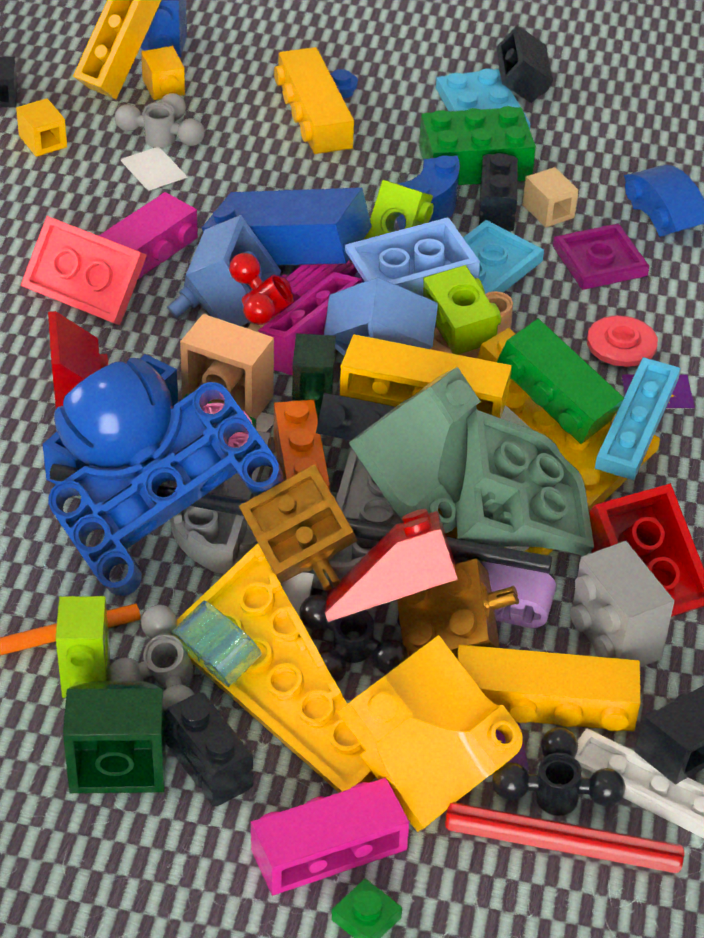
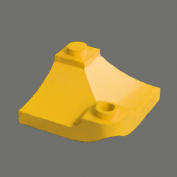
[337,635,522,832]

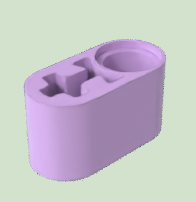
[481,562,556,628]

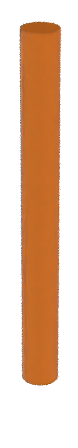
[0,603,141,656]

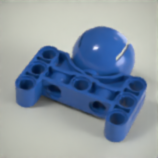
[48,358,284,596]

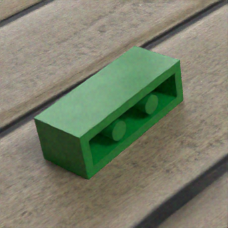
[497,318,625,444]

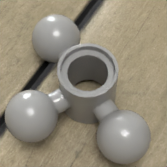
[114,93,205,148]
[107,605,195,711]

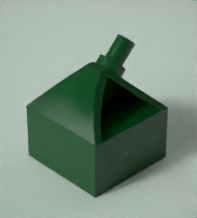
[63,681,166,794]

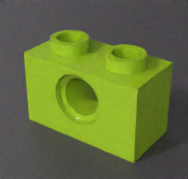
[364,180,434,239]
[423,265,501,355]
[56,596,110,698]

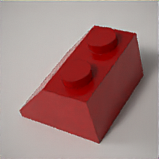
[48,311,108,408]

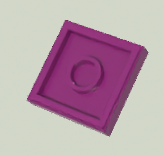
[553,223,650,290]

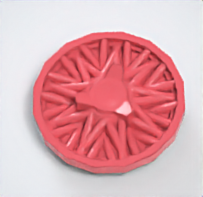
[587,315,658,367]

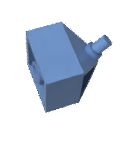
[167,215,281,326]
[323,277,438,356]

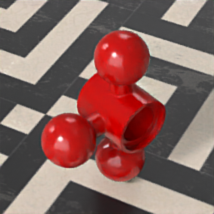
[229,253,294,325]

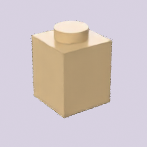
[522,167,579,228]

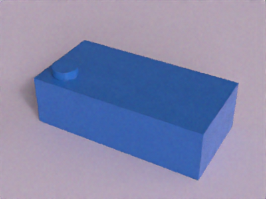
[202,187,372,265]

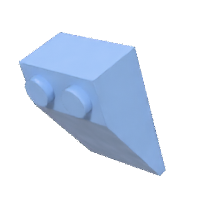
[345,217,480,296]

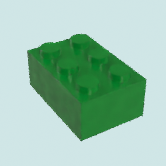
[419,106,536,185]

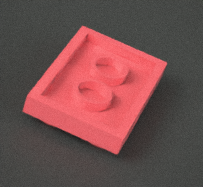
[20,216,147,325]

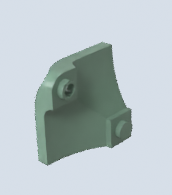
[348,367,481,534]
[455,410,594,556]

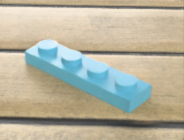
[595,357,681,480]

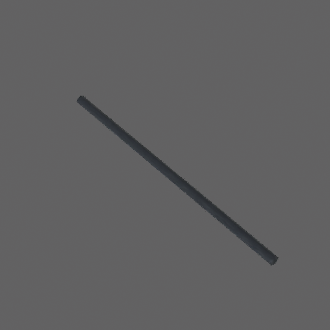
[50,463,552,574]

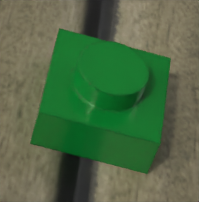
[331,878,402,938]

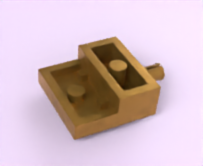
[239,464,357,591]
[397,558,519,658]

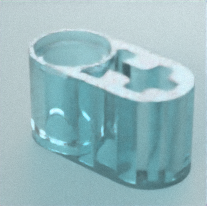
[171,600,262,687]

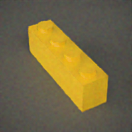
[73,0,161,100]
[274,47,354,154]
[340,334,512,418]
[457,644,641,732]

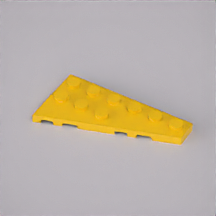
[172,543,376,793]

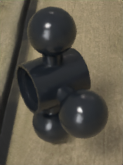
[299,595,409,684]
[492,727,626,816]

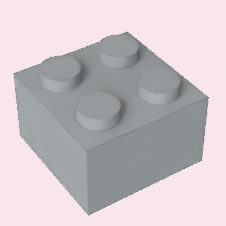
[570,541,675,667]

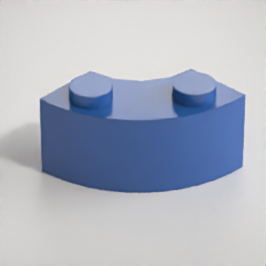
[396,156,460,230]
[624,165,704,237]

